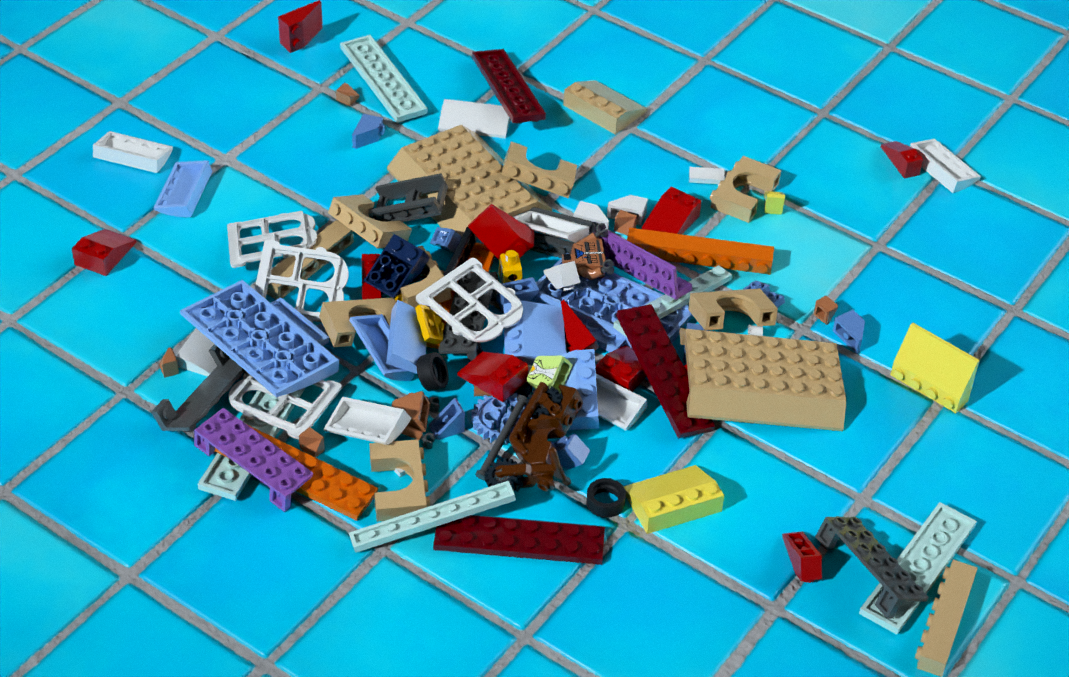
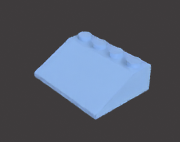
[503,301,566,366]
[539,349,599,430]

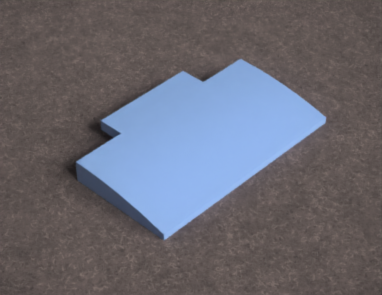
[529,253,693,352]
[180,280,339,397]

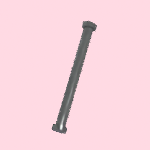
[475,395,528,480]

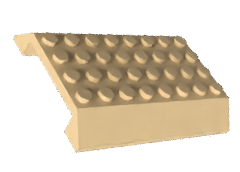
[387,125,552,237]
[679,328,846,431]

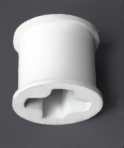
[748,324,763,336]

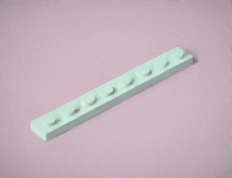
[613,265,732,337]
[349,481,516,553]

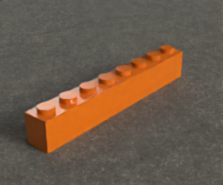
[627,228,774,275]

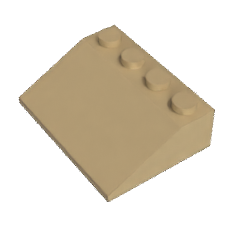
[563,80,647,135]

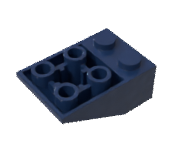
[364,234,430,299]

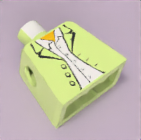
[527,355,573,394]

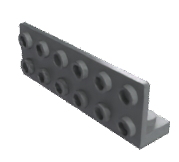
[438,272,500,361]
[151,344,245,431]
[815,516,929,619]

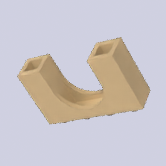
[501,141,577,198]
[710,156,781,223]
[328,194,412,248]
[400,245,453,308]
[688,288,778,330]
[319,298,396,347]
[369,439,430,522]

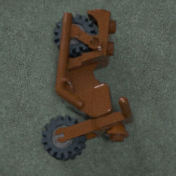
[484,382,583,494]

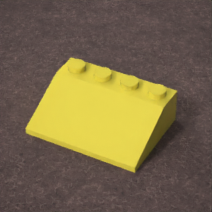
[891,323,980,413]
[623,465,724,534]

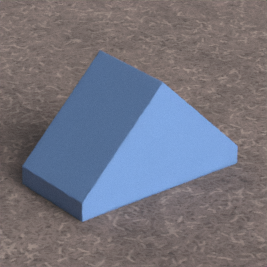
[430,227,462,253]
[428,398,465,440]

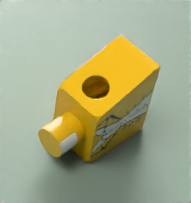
[499,250,522,284]

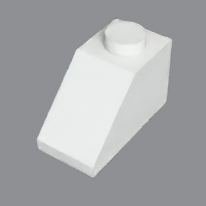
[607,195,648,225]
[573,201,609,232]
[543,261,580,291]

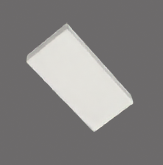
[689,167,725,184]

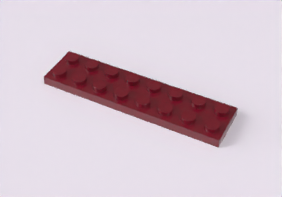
[472,49,546,124]
[616,304,715,439]
[433,515,605,565]

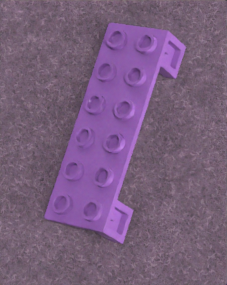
[599,229,692,300]
[194,408,313,512]

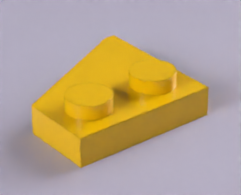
[415,304,444,344]

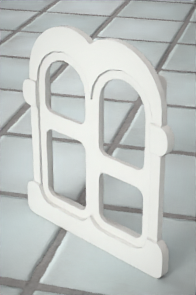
[227,211,317,268]
[255,239,349,323]
[416,258,523,342]
[229,371,342,440]

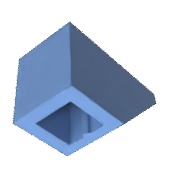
[550,434,590,469]

